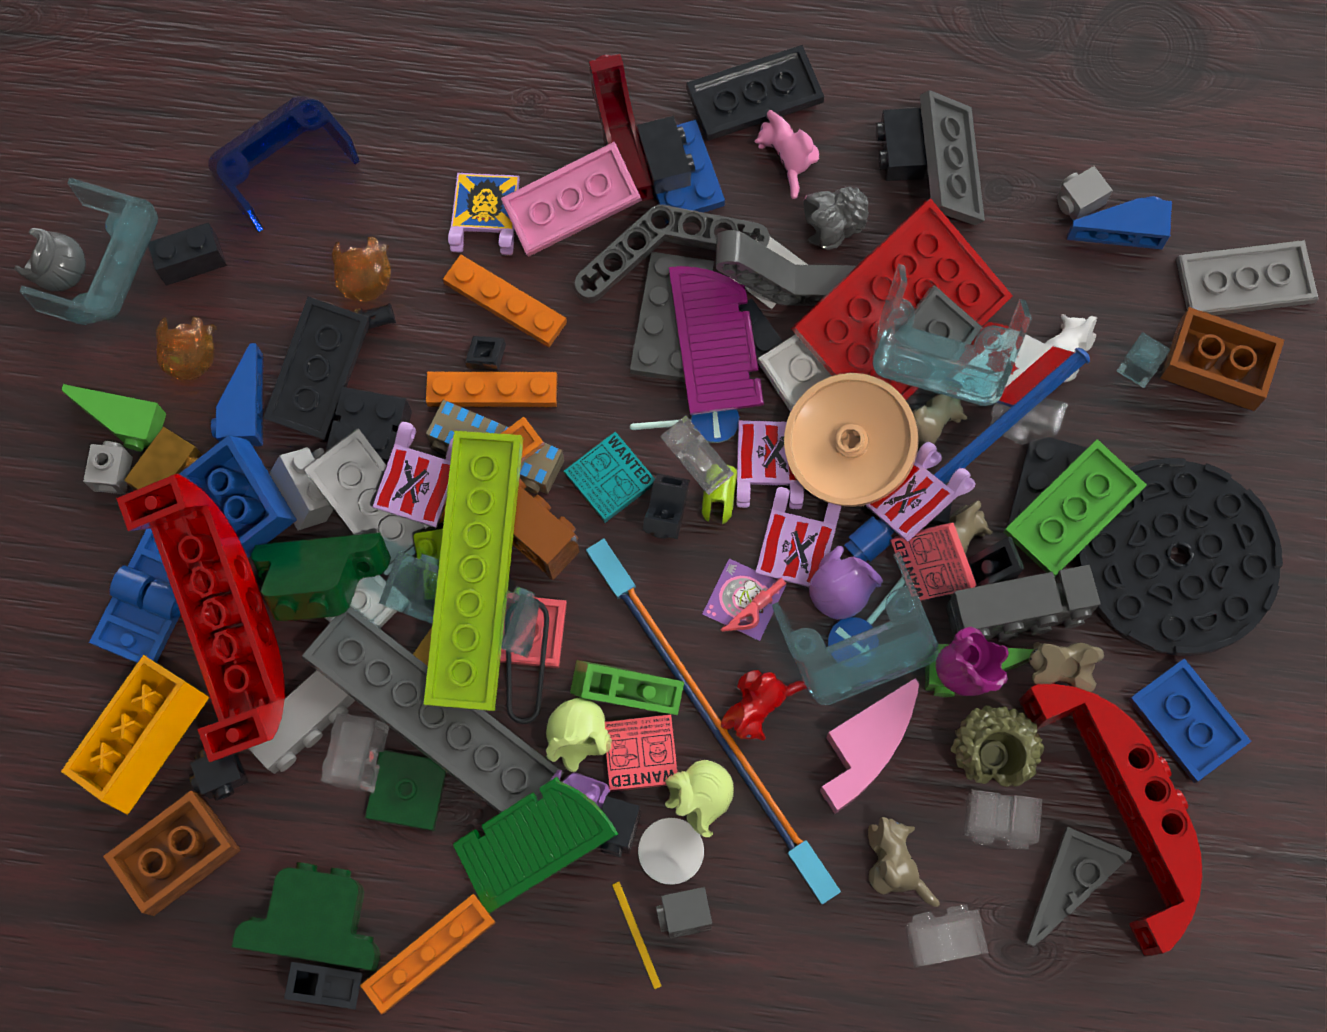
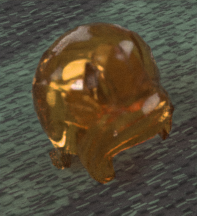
[332,237,391,302]
[156,317,217,381]

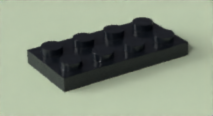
[686,45,825,141]
[263,296,371,441]

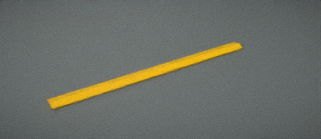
[613,882,661,989]

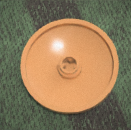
[784,373,919,507]

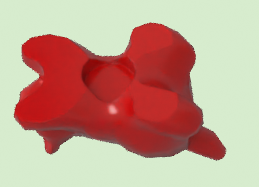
[721,670,810,741]

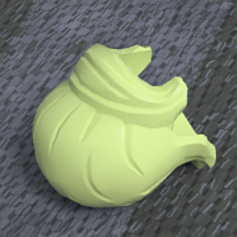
[546,698,612,772]
[665,760,734,837]

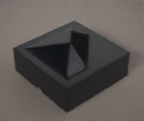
[465,336,506,371]

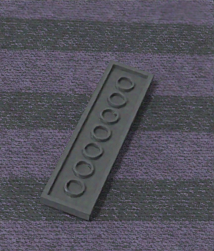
[302,606,564,813]

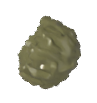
[951,706,1044,787]

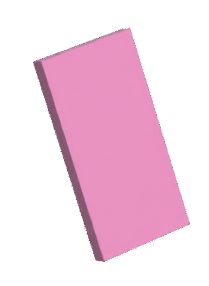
[501,142,642,257]

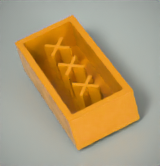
[61,655,209,815]

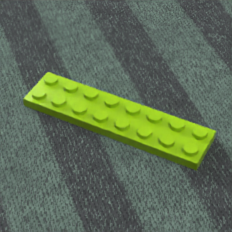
[424,431,524,711]

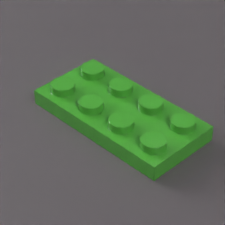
[1003,439,1147,578]

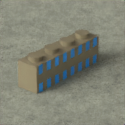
[426,400,564,494]

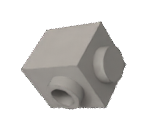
[1057,166,1113,221]
[83,441,133,494]

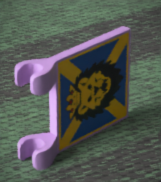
[448,173,520,255]

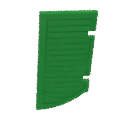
[453,777,618,914]

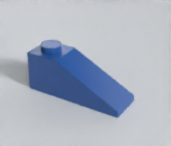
[1067,196,1172,250]
[211,343,263,447]

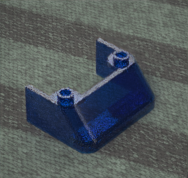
[208,96,360,233]

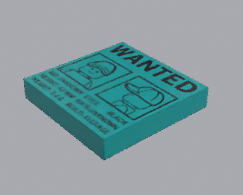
[564,432,655,523]

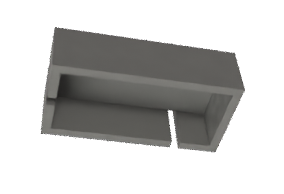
[946,565,1100,642]

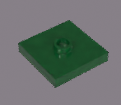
[365,750,447,831]

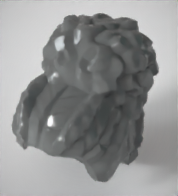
[803,187,869,250]

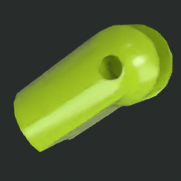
[702,464,737,524]

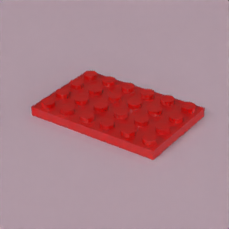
[791,198,1013,400]

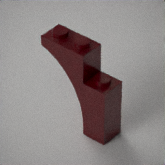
[589,54,653,202]

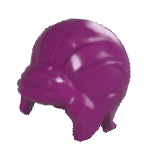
[936,627,1009,696]

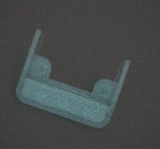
[20,178,158,325]
[873,264,1032,406]
[379,551,539,658]
[772,552,939,705]

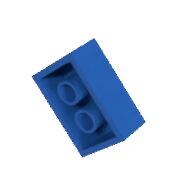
[180,435,297,558]

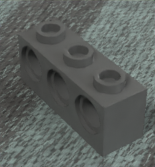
[656,887,712,939]

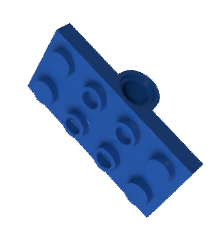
[89,528,181,663]

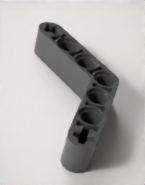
[575,205,770,303]
[716,230,856,306]

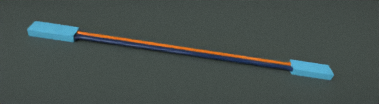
[586,538,841,905]

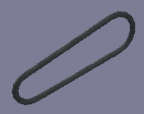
[506,597,549,724]

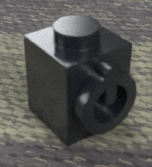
[189,749,249,801]

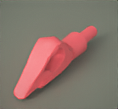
[720,578,786,632]

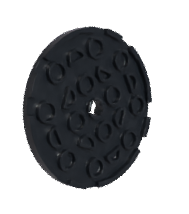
[1077,458,1283,656]

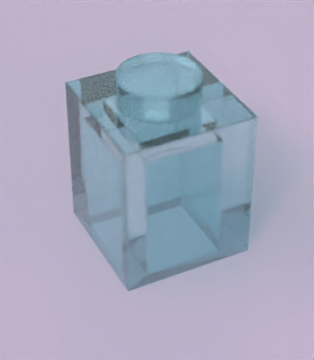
[1117,332,1171,388]

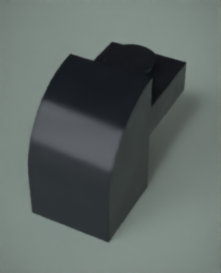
[642,474,690,539]
[284,962,362,1010]

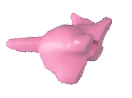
[754,110,819,199]

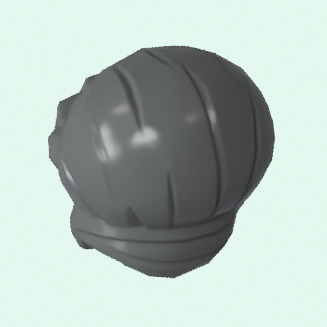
[14,228,86,292]

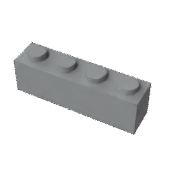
[249,670,355,774]

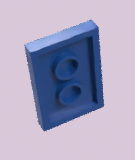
[655,120,725,224]
[1128,658,1251,783]

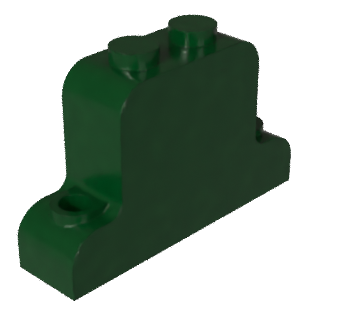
[251,533,391,621]
[232,862,380,971]

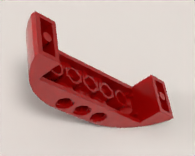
[116,474,285,762]
[1019,684,1203,957]

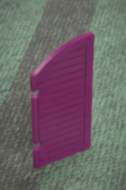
[669,266,764,415]

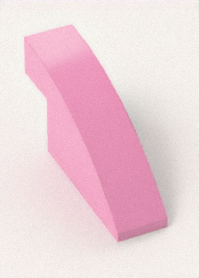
[820,678,919,814]

